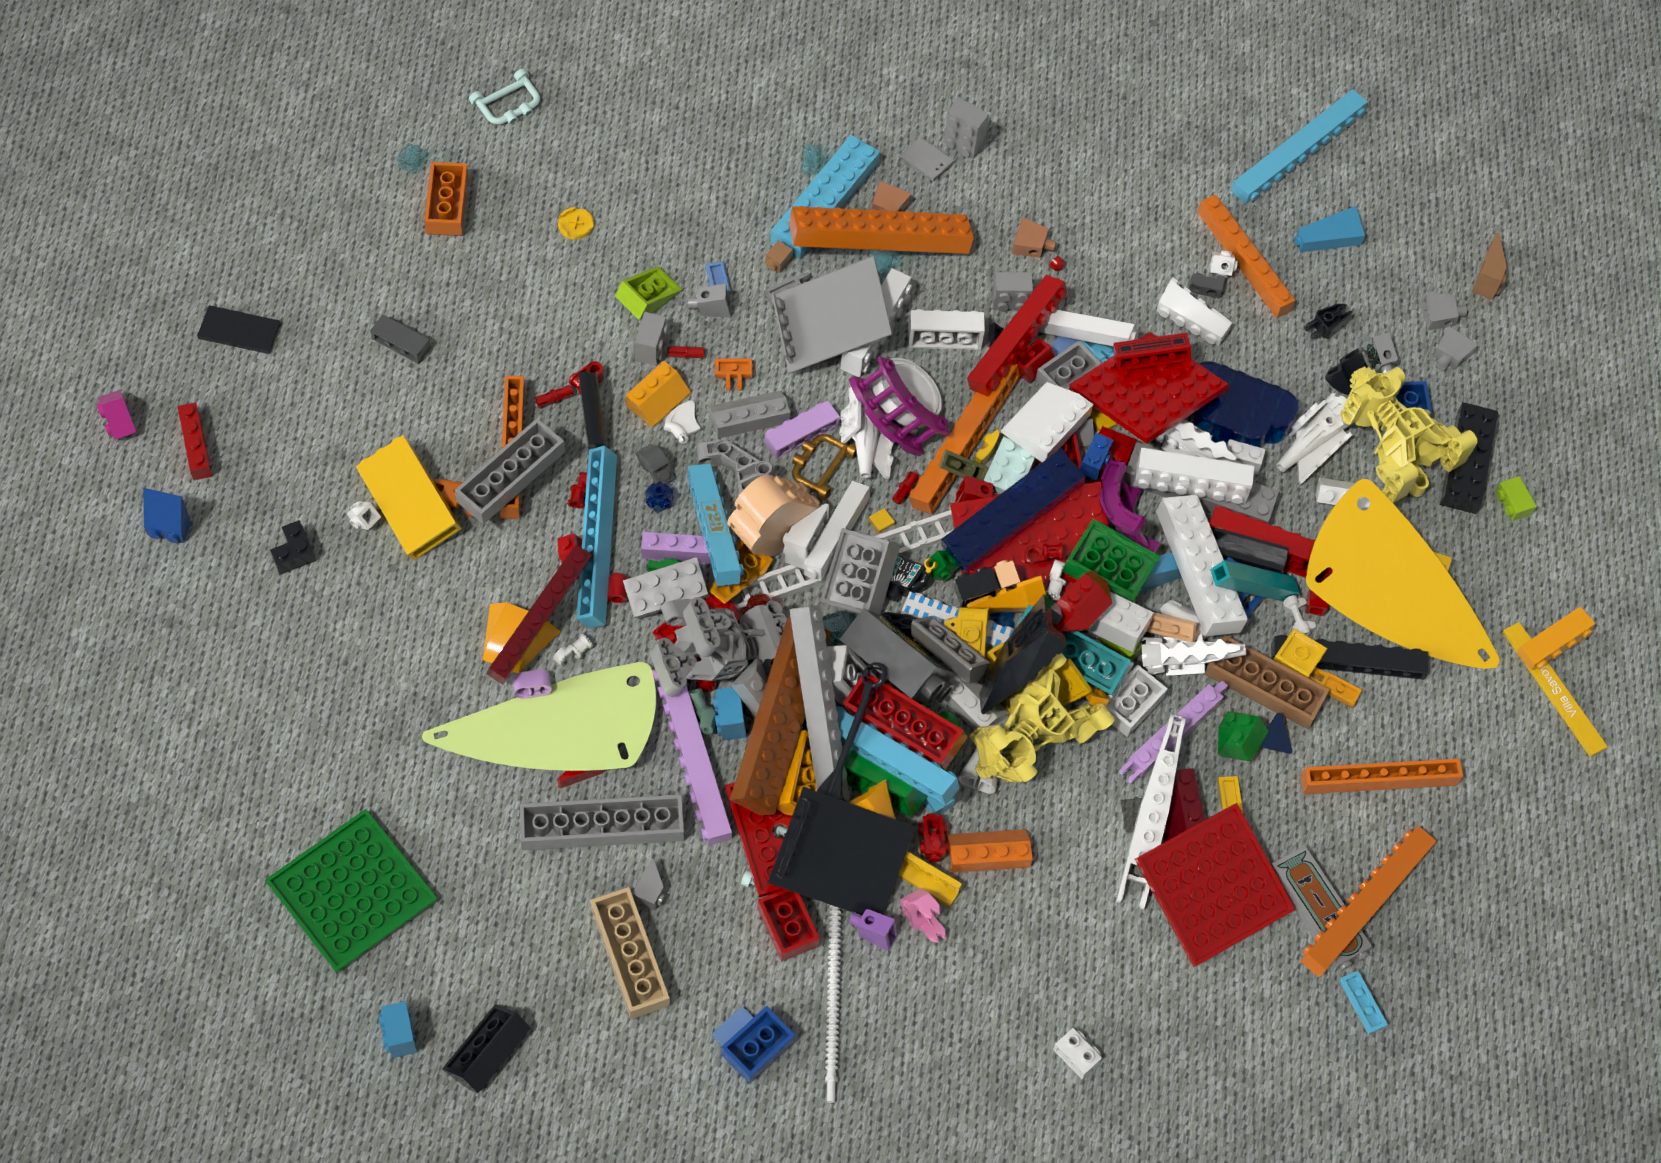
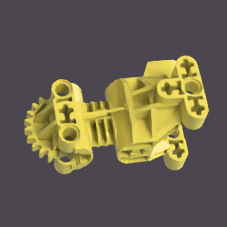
[1341,367,1477,503]
[969,653,1115,782]

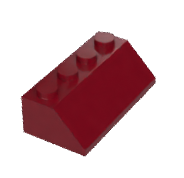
[1163,768,1205,842]

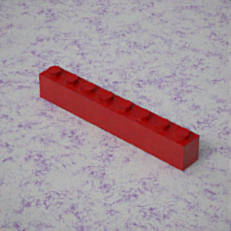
[967,275,1067,397]

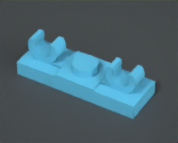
[1339,971,1388,1035]

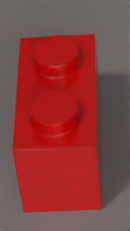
[1015,338,1055,383]

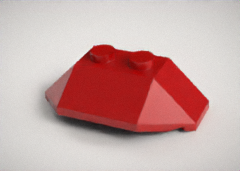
[1053,570,1112,633]

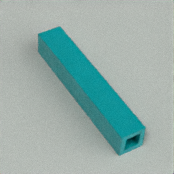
[1210,560,1300,602]

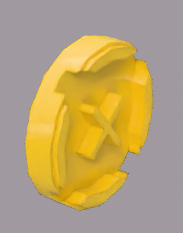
[558,207,594,240]

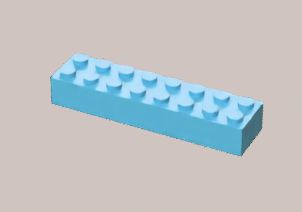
[770,135,880,259]

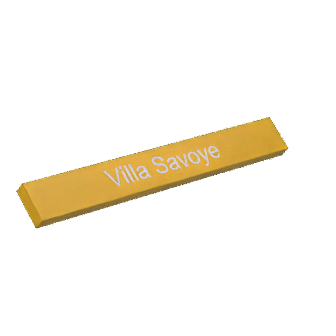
[1502,622,1608,757]

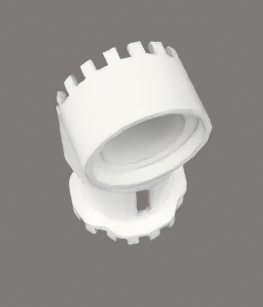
[1045,560,1066,600]
[553,634,593,667]

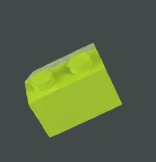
[615,266,683,320]

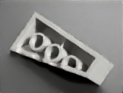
[1156,277,1232,347]

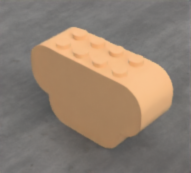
[727,474,821,557]

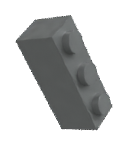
[370,314,431,364]

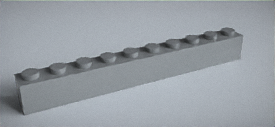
[789,605,850,802]

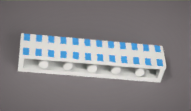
[901,592,1014,650]

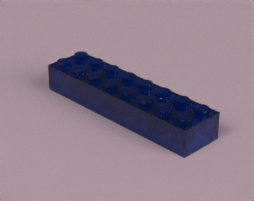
[941,448,1085,573]

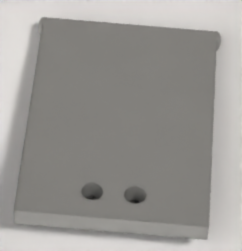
[899,137,954,181]

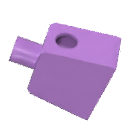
[849,909,898,952]

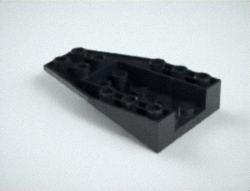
[979,594,1066,715]

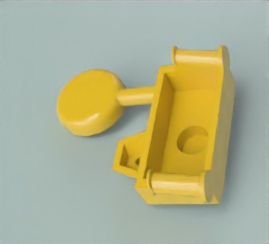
[914,607,990,675]

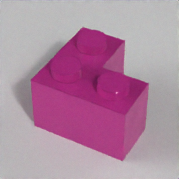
[96,390,136,440]

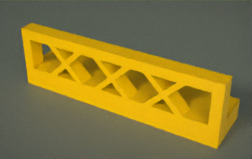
[898,851,962,908]

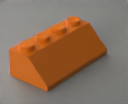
[946,829,1033,873]

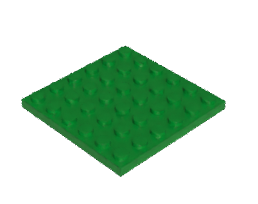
[265,809,438,974]

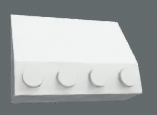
[1001,382,1093,464]

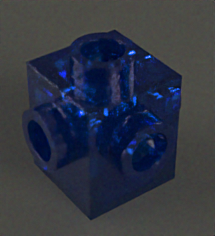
[645,481,673,514]

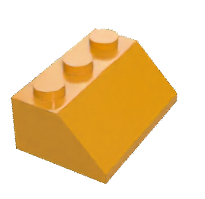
[625,361,691,428]

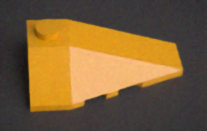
[710,539,773,604]
[966,576,1046,612]

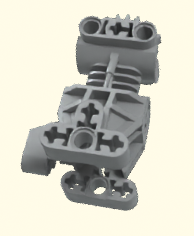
[650,597,787,697]

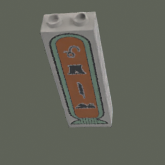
[1271,846,1372,971]

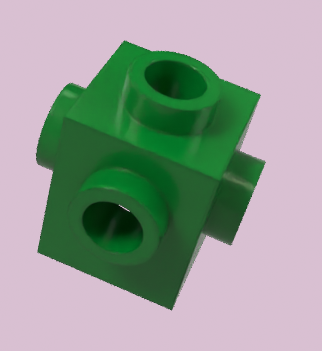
[929,550,959,581]

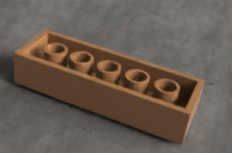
[1204,635,1330,729]

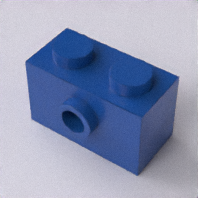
[1079,433,1113,481]

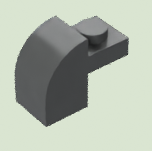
[635,444,675,487]

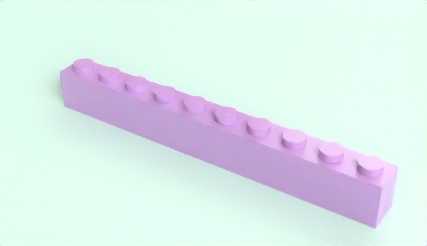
[652,669,732,846]

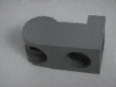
[1188,273,1225,299]

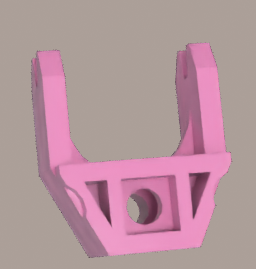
[900,888,946,943]

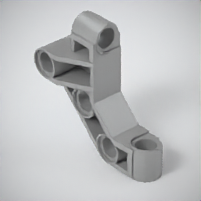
[696,440,774,495]

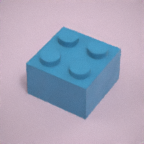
[713,687,747,740]
[378,1001,417,1058]

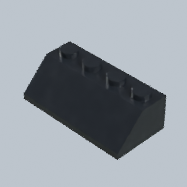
[442,1004,531,1093]

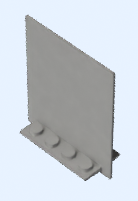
[771,256,892,374]

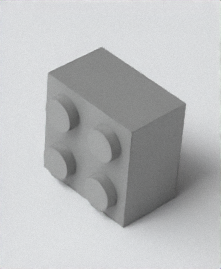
[992,272,1033,311]
[634,312,669,366]

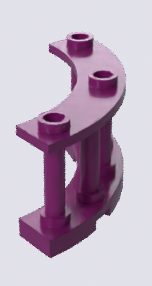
[849,356,950,456]
[1099,460,1160,553]

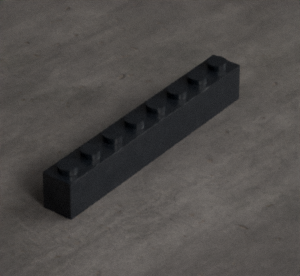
[1271,635,1428,680]

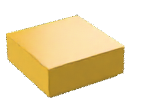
[868,508,895,533]

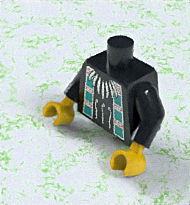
[887,555,938,601]

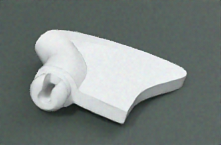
[664,401,701,444]

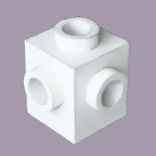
[1210,250,1238,277]
[347,501,381,530]

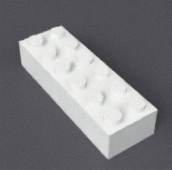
[840,268,912,377]
[1133,448,1254,504]

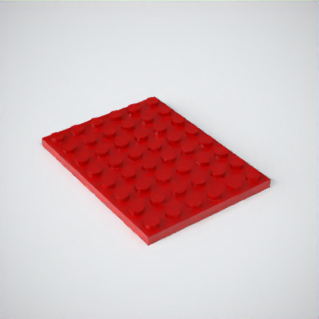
[950,482,1108,602]

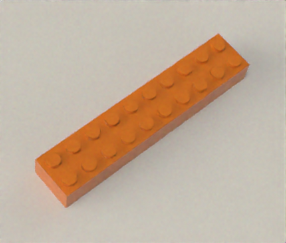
[789,206,974,254]

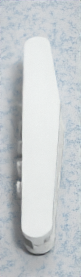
[1116,714,1186,910]

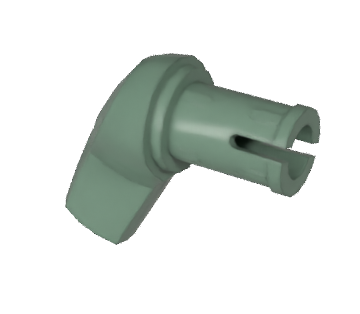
[690,688,716,734]

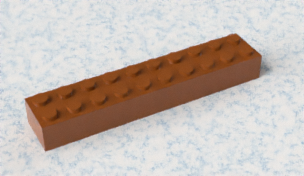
[730,617,831,816]

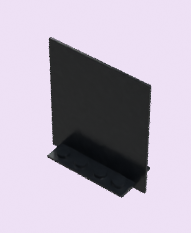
[767,787,916,916]

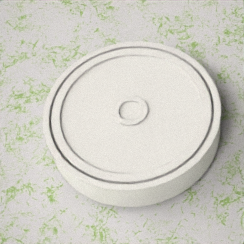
[872,358,942,428]

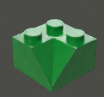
[1218,711,1269,762]

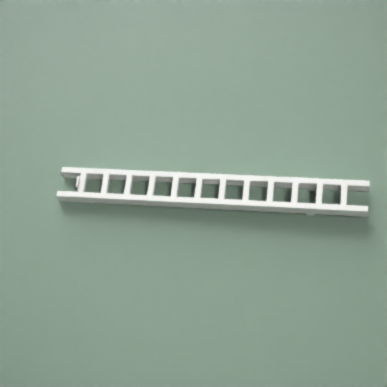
[735,510,955,612]

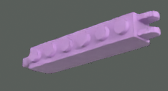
[1119,680,1228,784]

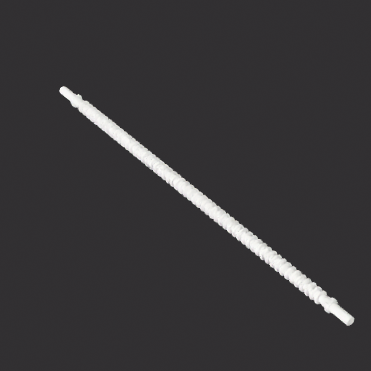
[825,745,843,1103]

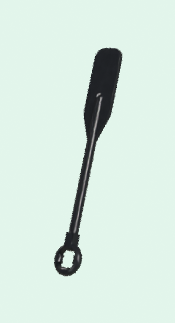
[817,662,887,800]

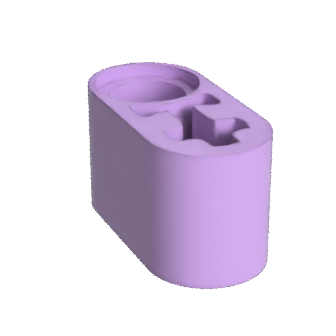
[512,670,552,699]

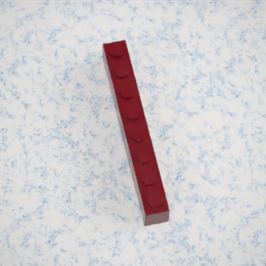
[487,544,592,685]

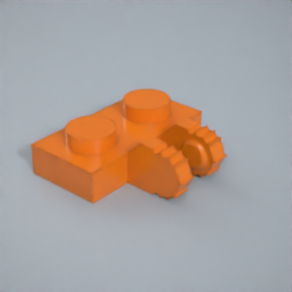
[715,358,752,390]

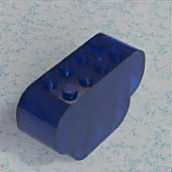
[1192,361,1298,448]

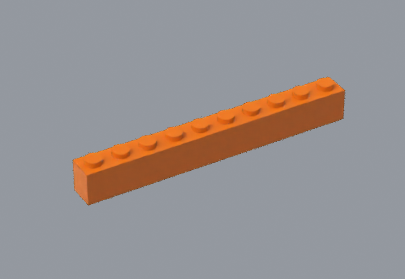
[909,364,1020,514]
[1300,826,1436,977]

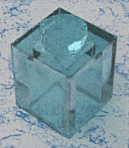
[397,143,425,175]

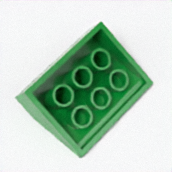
[1062,519,1160,603]

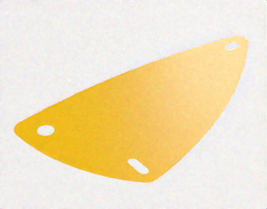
[1306,479,1500,669]

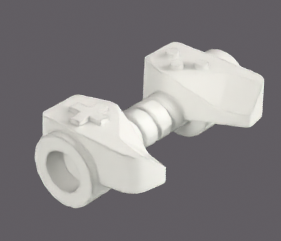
[1283,595,1316,636]

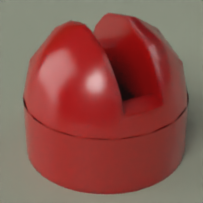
[1049,255,1064,271]

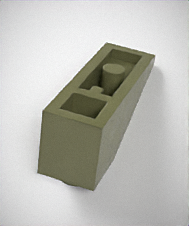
[938,449,989,481]

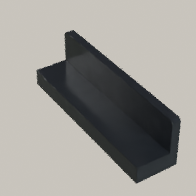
[1213,527,1288,574]

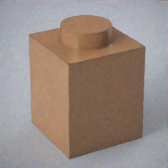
[765,240,793,273]

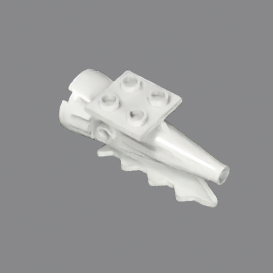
[839,383,893,479]
[1276,393,1353,485]
[1154,419,1241,464]
[1142,634,1246,676]

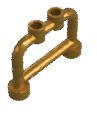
[792,434,857,501]

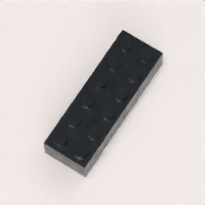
[1440,402,1498,514]

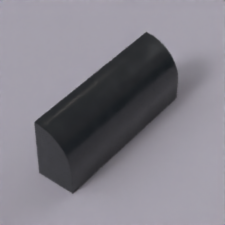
[578,372,607,452]

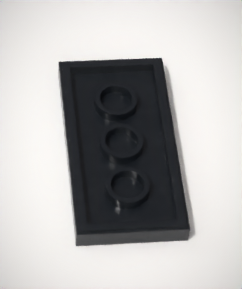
[197,305,281,354]

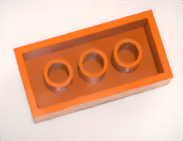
[424,162,469,236]

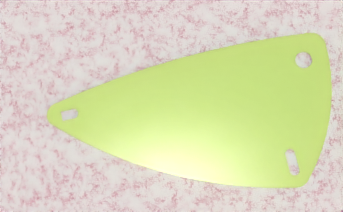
[422,662,656,771]

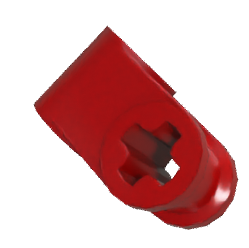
[568,361,604,394]

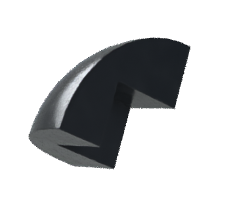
[1325,348,1368,395]

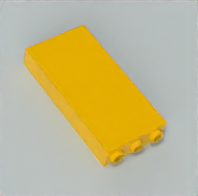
[356,435,462,560]

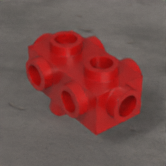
[918,813,949,863]

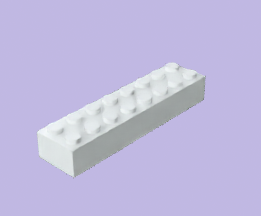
[1156,495,1248,636]

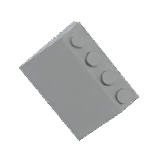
[820,528,901,614]

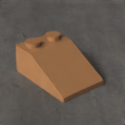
[1472,232,1507,300]

